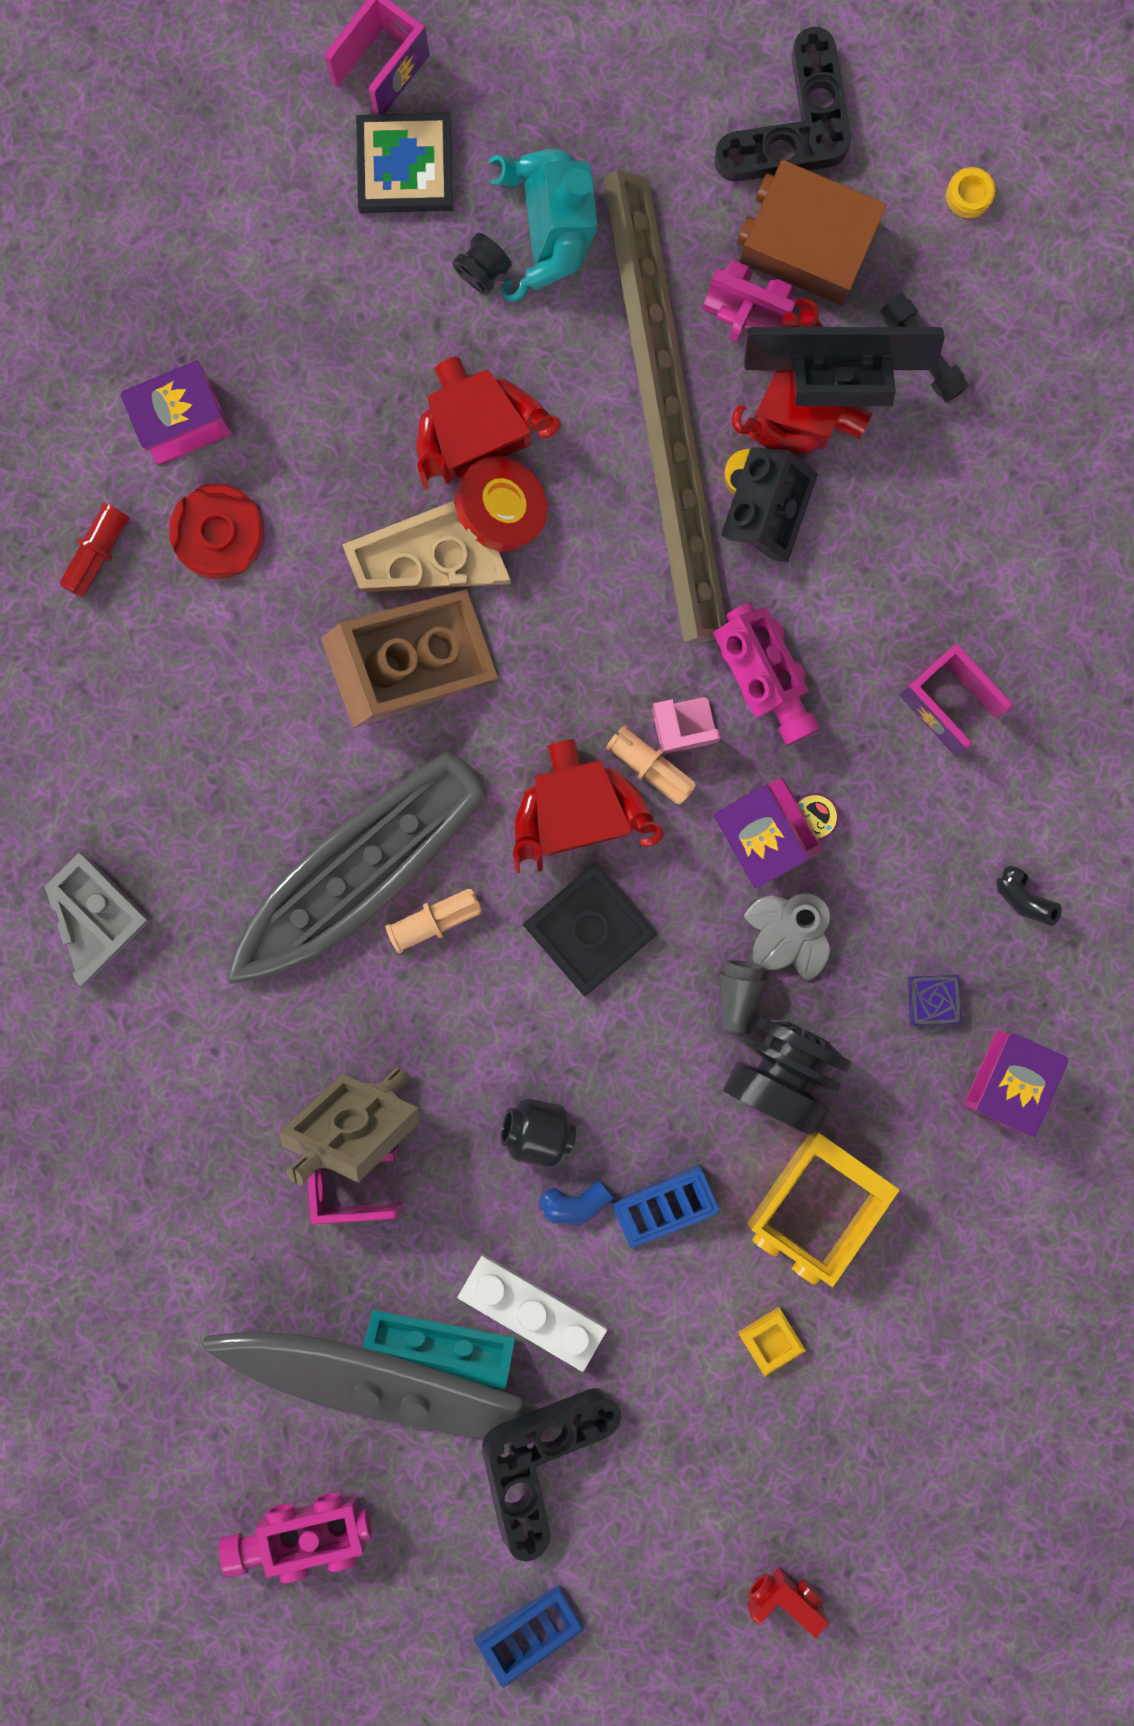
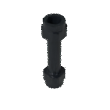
[880,293,969,403]

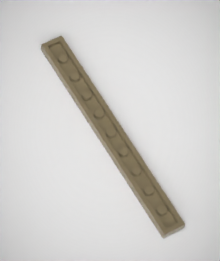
[603,170,727,643]

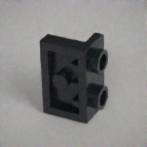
[722,447,818,563]

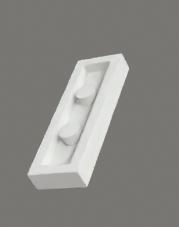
[457,1253,608,1372]

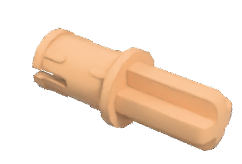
[606,725,696,805]
[385,889,482,954]

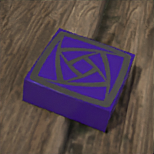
[908,975,961,1025]

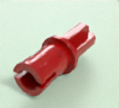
[60,502,130,597]

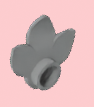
[744,892,830,981]

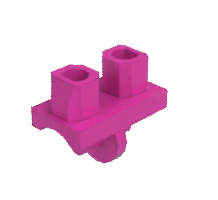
[702,260,795,343]

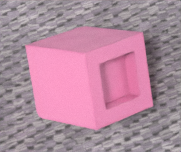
[652,697,721,755]

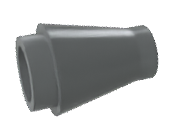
[719,960,767,1034]

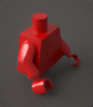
[732,299,873,455]
[416,357,561,489]
[512,739,664,873]

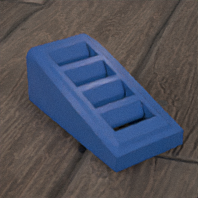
[611,1164,720,1248]
[473,1585,585,1689]

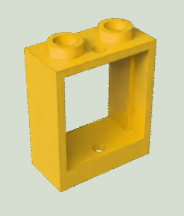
[747,1132,900,1287]

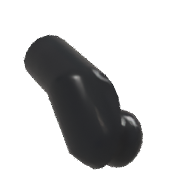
[996,866,1062,926]

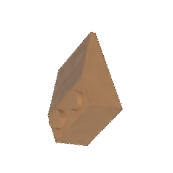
[321,589,498,728]

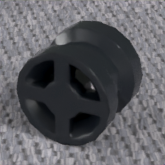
[452,232,512,295]

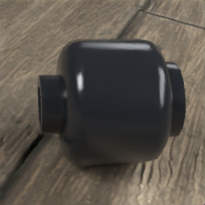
[501,1099,576,1167]

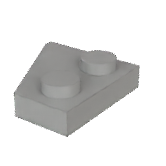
[45,852,151,986]

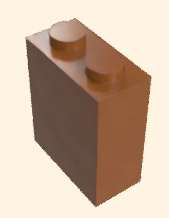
[737,159,887,306]

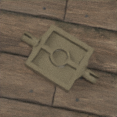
[279,1067,420,1186]

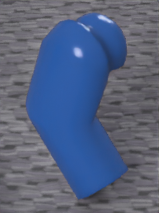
[539,1180,614,1225]

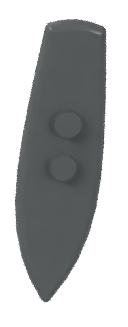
[227,751,487,984]
[202,1332,525,1439]

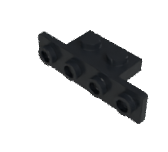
[744,327,945,406]

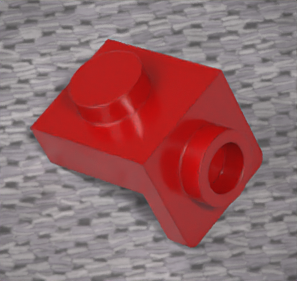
[747,1567,829,1639]

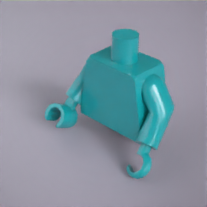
[489,148,598,303]

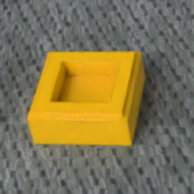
[738,1307,806,1376]

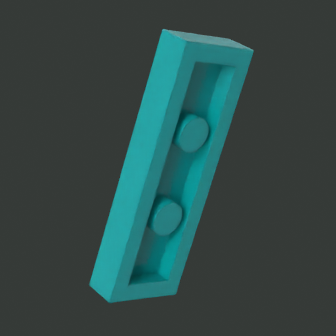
[363,1310,515,1389]

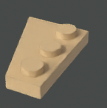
[342,501,511,592]

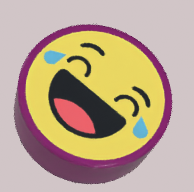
[797,793,839,841]

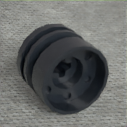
[723,1016,852,1137]

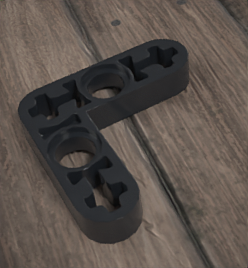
[714,27,851,181]
[482,1388,621,1562]

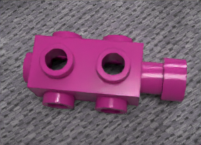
[712,602,821,746]
[219,1492,372,1583]

